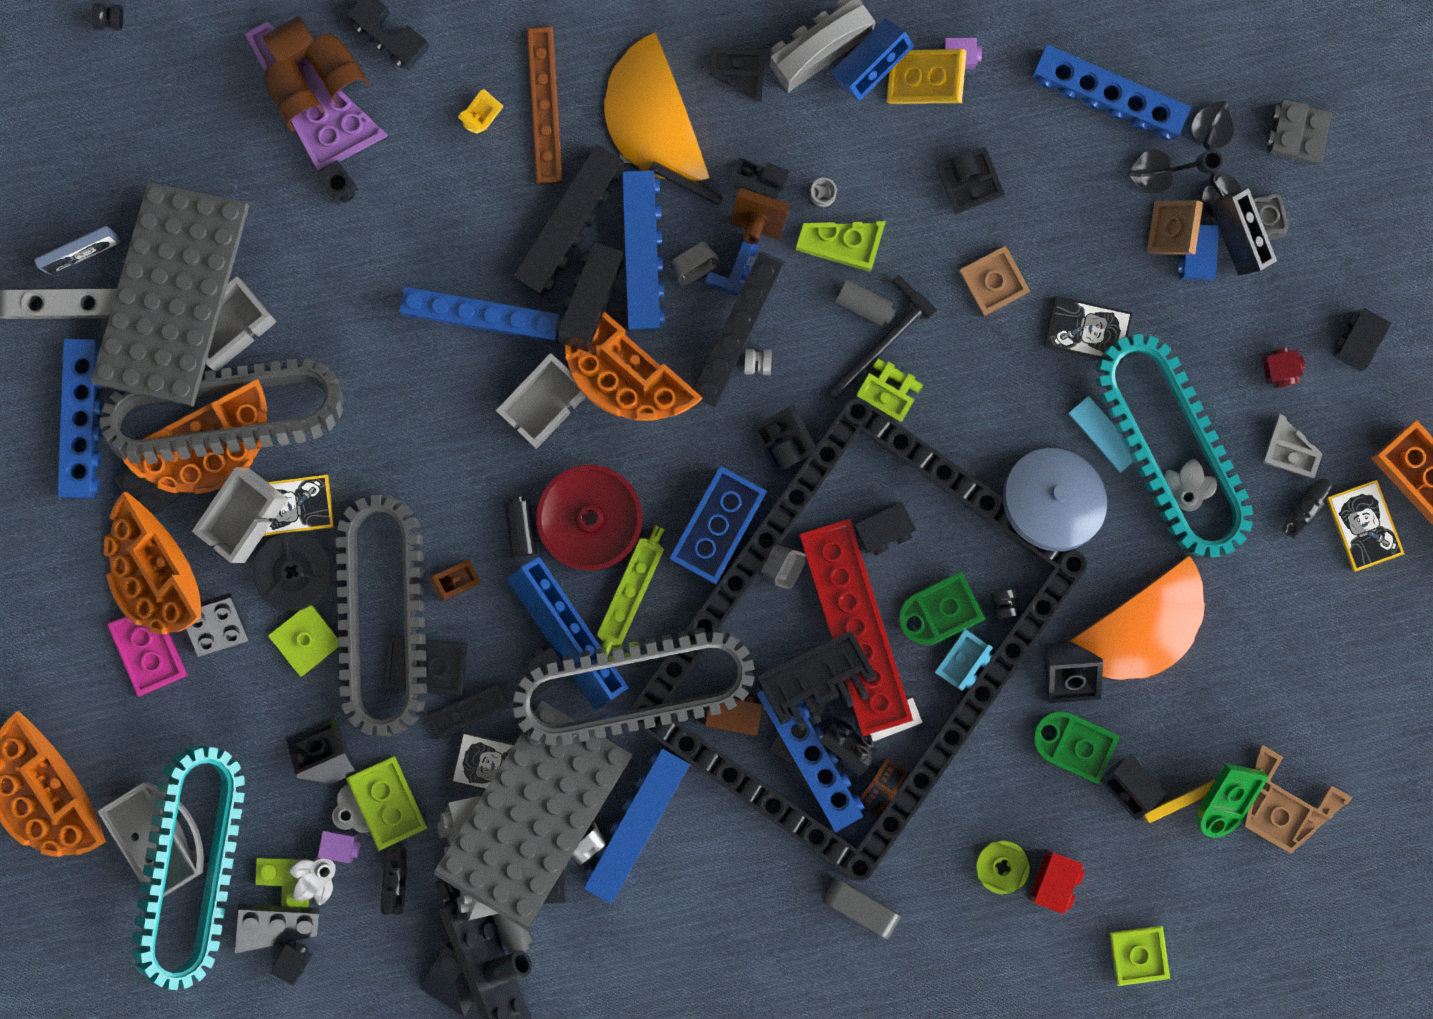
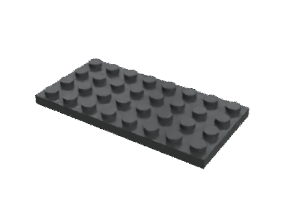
[91,182,249,407]
[433,701,632,930]

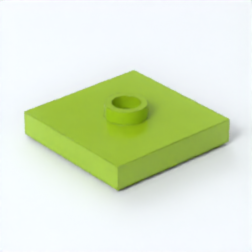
[268,605,339,677]
[1109,925,1170,986]

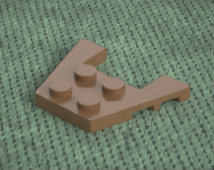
[1243,745,1352,854]

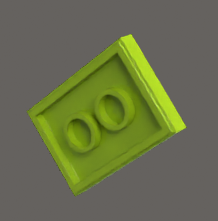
[346,756,427,851]

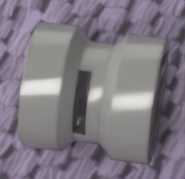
[810,178,837,208]
[744,349,772,376]

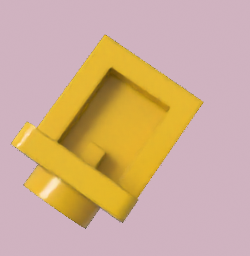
[458,89,504,133]

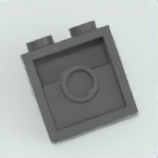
[1266,99,1332,165]

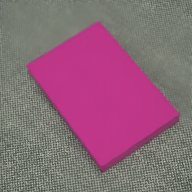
[107,616,188,697]

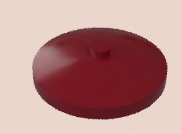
[536,465,643,571]

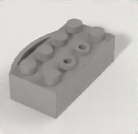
[770,0,875,93]
[97,782,204,897]
[437,796,498,920]

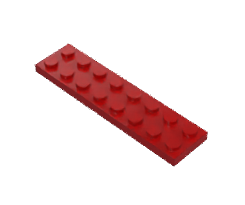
[800,519,914,737]

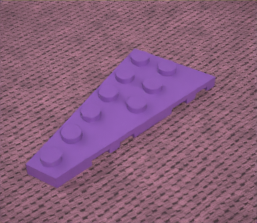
[245,22,388,172]

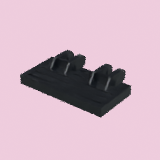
[757,631,876,731]

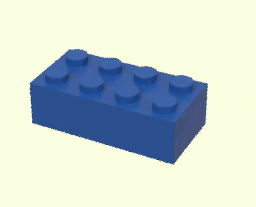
[669,466,767,585]

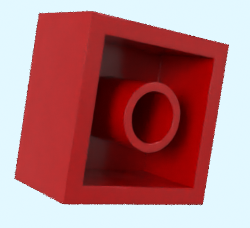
[1028,849,1085,914]

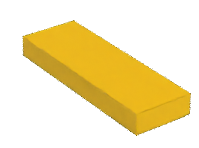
[1142,780,1215,823]

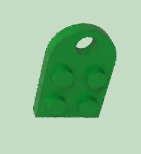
[899,571,986,645]
[1034,712,1120,785]
[1195,763,1269,838]

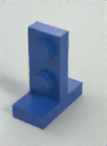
[706,241,760,297]

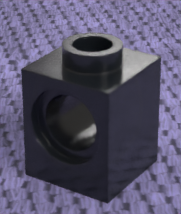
[316,160,358,204]
[270,941,312,986]

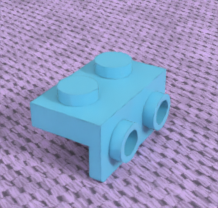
[935,630,993,691]

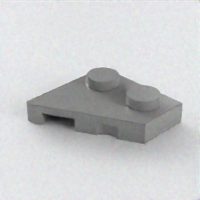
[1262,414,1322,479]

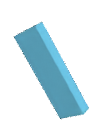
[1068,396,1136,473]

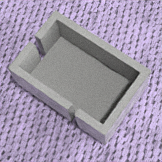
[206,276,277,372]
[496,353,586,449]
[192,467,288,563]

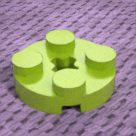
[976,840,1030,894]

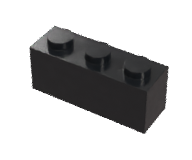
[1210,188,1277,276]

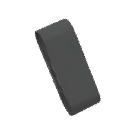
[822,878,902,939]

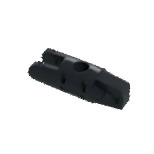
[1281,478,1332,539]
[380,846,407,915]

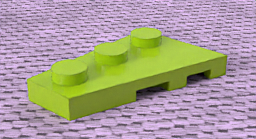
[796,221,886,272]

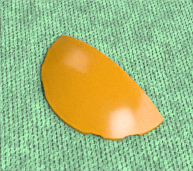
[604,33,709,182]

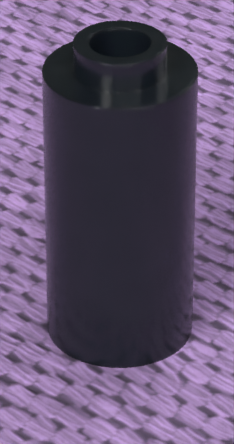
[504,496,538,557]

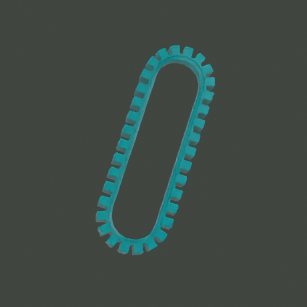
[1095,334,1253,558]
[131,745,245,990]

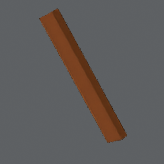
[527,27,563,185]

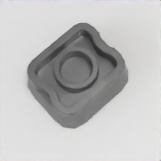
[1253,194,1288,240]
[671,242,720,287]
[761,545,807,589]
[571,820,605,865]

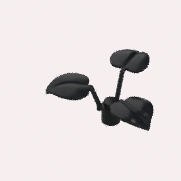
[1129,101,1241,217]

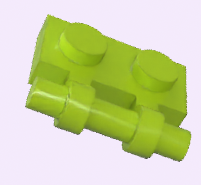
[856,358,923,423]

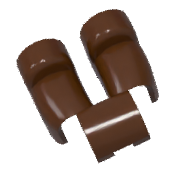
[263,15,371,133]

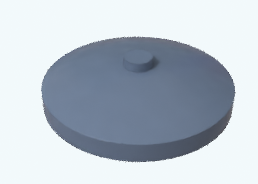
[1003,448,1107,551]

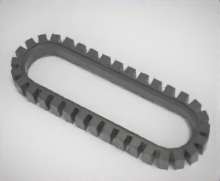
[100,359,344,464]
[336,495,427,736]
[513,627,755,745]

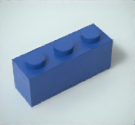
[831,18,915,101]

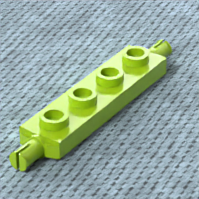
[597,525,665,657]

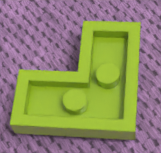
[256,858,311,907]

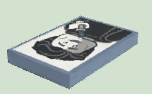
[34,226,122,276]

